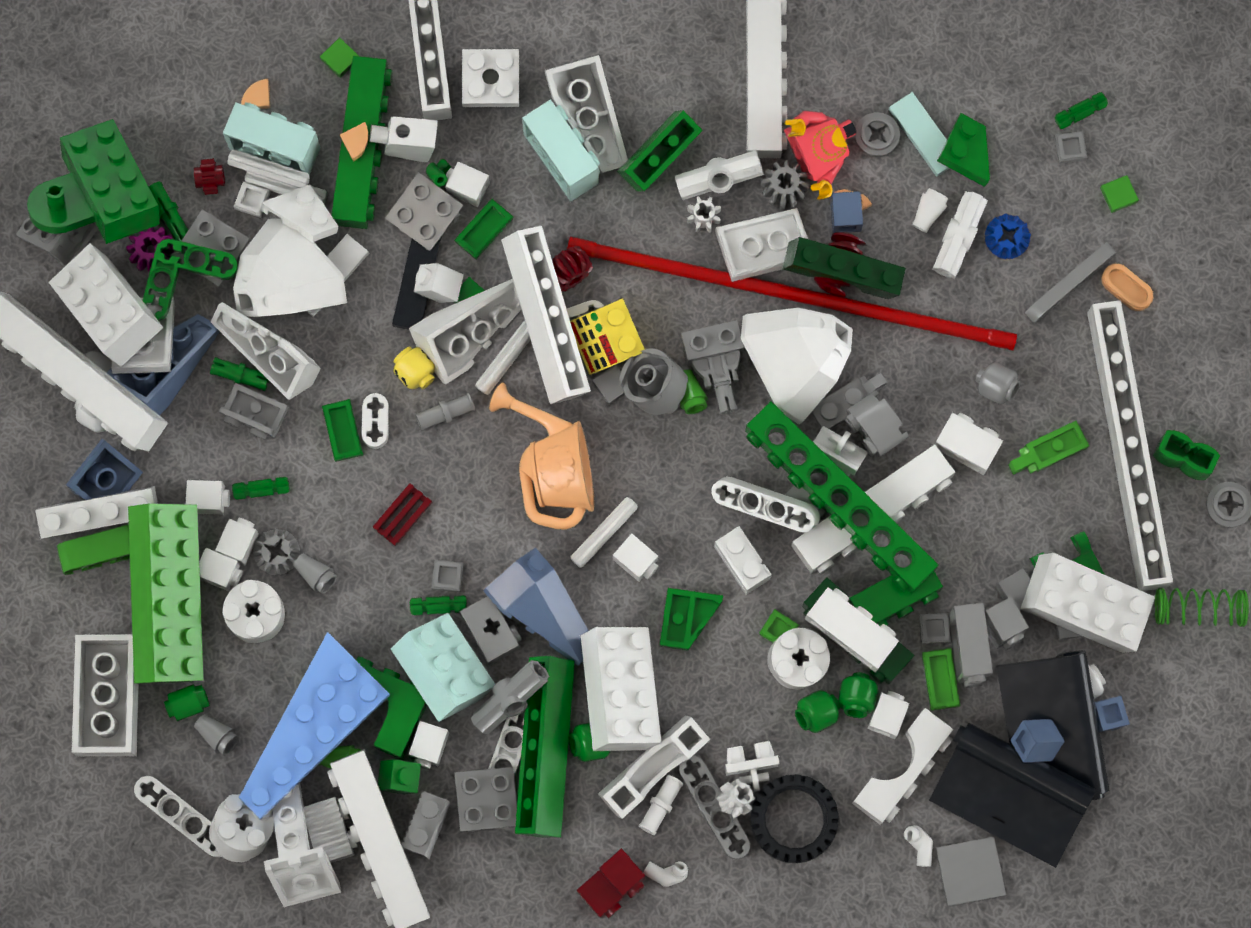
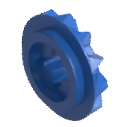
[985,213,1031,259]

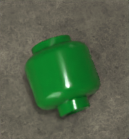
[838,672,878,718]
[795,690,840,733]
[569,722,610,762]

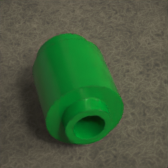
[164,684,210,721]

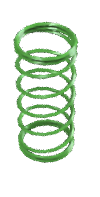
[1155,588,1249,627]

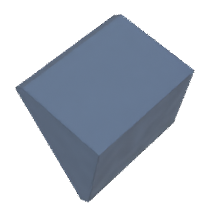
[66,439,143,500]

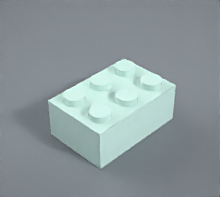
[522,99,600,202]
[223,102,321,175]
[391,613,495,722]

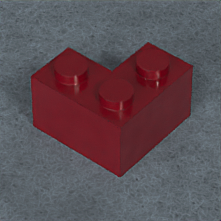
[577,848,645,919]

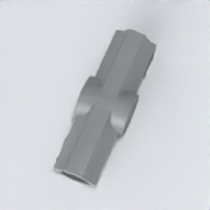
[471,660,550,735]

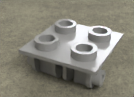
[385,172,464,251]
[172,210,250,287]
[454,767,517,832]

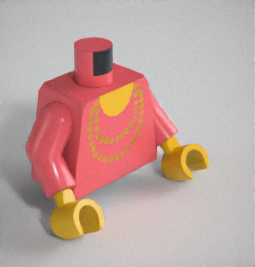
[784,111,857,200]

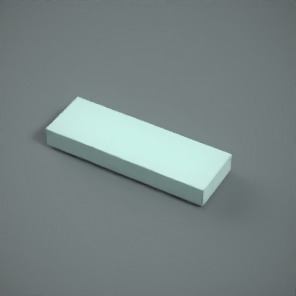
[888,92,950,177]

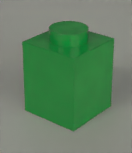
[378,759,421,794]

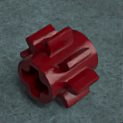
[194,158,225,195]

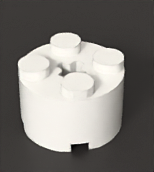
[222,580,285,643]
[767,628,830,689]
[209,794,274,862]

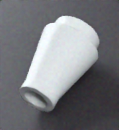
[912,188,948,233]

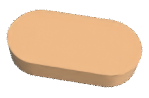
[1101,264,1153,311]

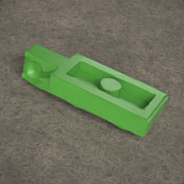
[1008,421,1090,475]

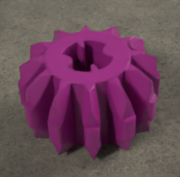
[126,227,175,273]

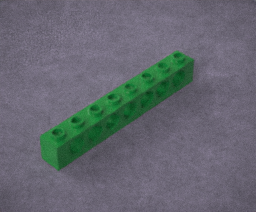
[745,401,939,594]

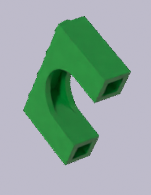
[356,656,427,760]

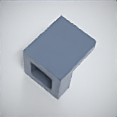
[830,192,863,233]
[1095,696,1129,732]
[1011,719,1065,763]

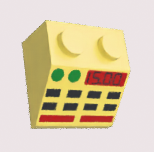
[570,298,644,375]

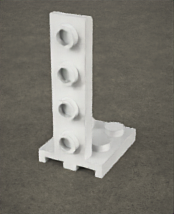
[264,783,341,907]

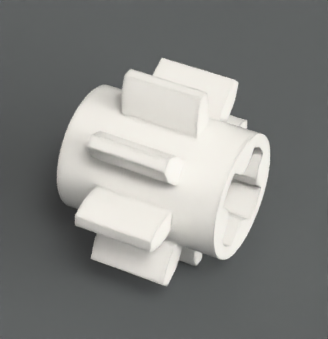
[687,196,721,233]
[716,779,755,818]

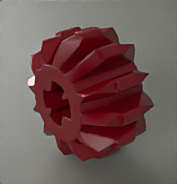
[552,246,593,292]

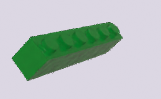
[332,56,393,229]
[515,656,575,838]

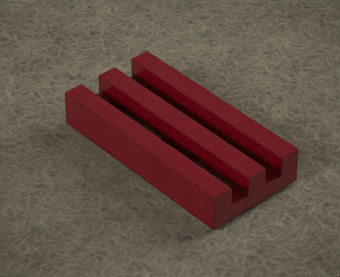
[373,483,433,546]

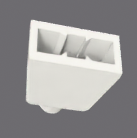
[369,117,438,162]

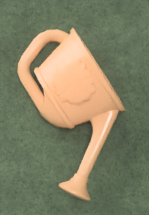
[489,382,594,530]

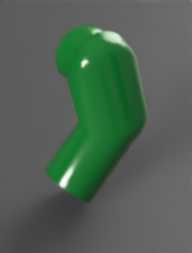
[426,159,452,187]

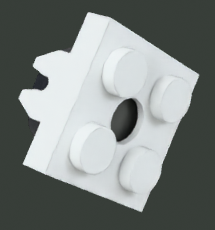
[462,49,519,107]

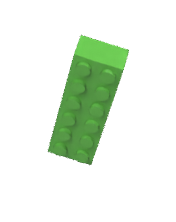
[128,503,204,684]

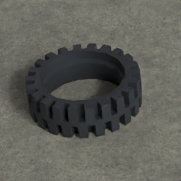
[751,774,839,863]

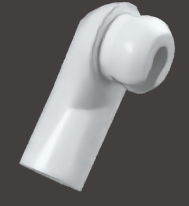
[904,825,933,867]
[643,861,688,887]

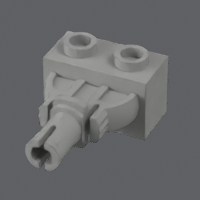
[680,320,744,415]

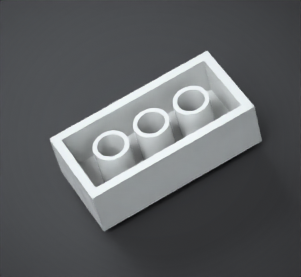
[49,243,163,367]
[1021,553,1155,653]
[581,627,661,751]
[72,634,139,757]

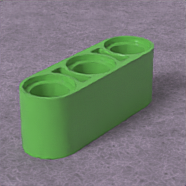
[57,525,130,575]

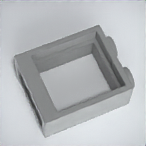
[949,603,993,688]

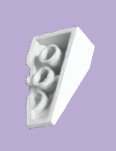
[544,55,628,173]
[409,279,522,384]
[211,302,321,400]

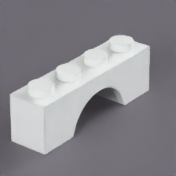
[35,486,158,539]
[852,708,953,825]
[598,715,711,819]

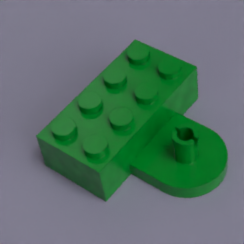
[27,119,160,244]

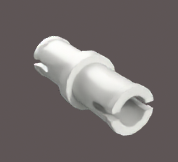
[639,775,683,835]

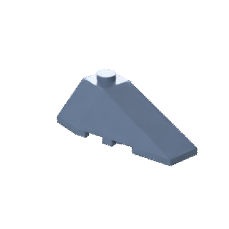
[107,314,220,416]
[483,548,589,666]

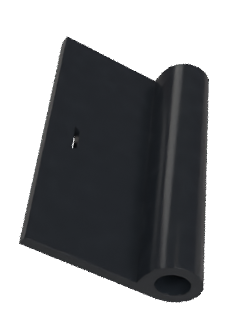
[996,650,1109,800]
[929,723,1097,868]

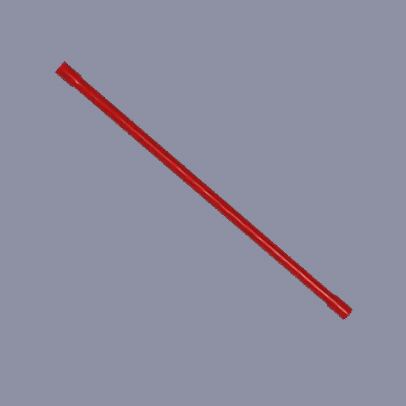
[567,236,1017,351]

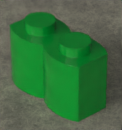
[1153,430,1220,480]

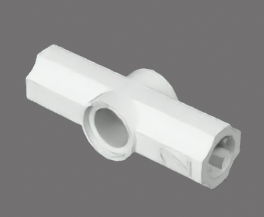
[675,150,764,200]
[932,191,988,279]

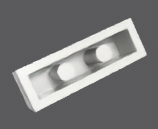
[805,588,899,673]

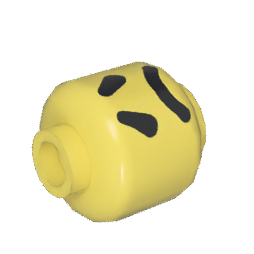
[393,346,435,389]

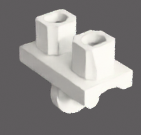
[813,426,868,477]
[725,741,780,792]

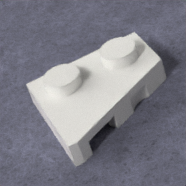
[261,184,338,242]

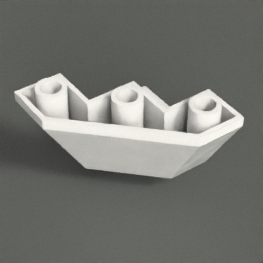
[233,218,347,317]
[741,308,853,424]

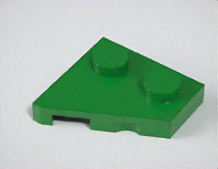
[937,113,990,187]
[659,588,723,651]

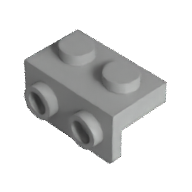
[219,383,289,440]

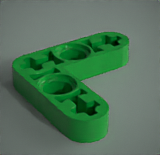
[142,239,238,321]

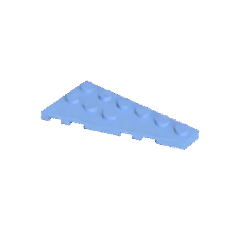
[239,632,390,820]

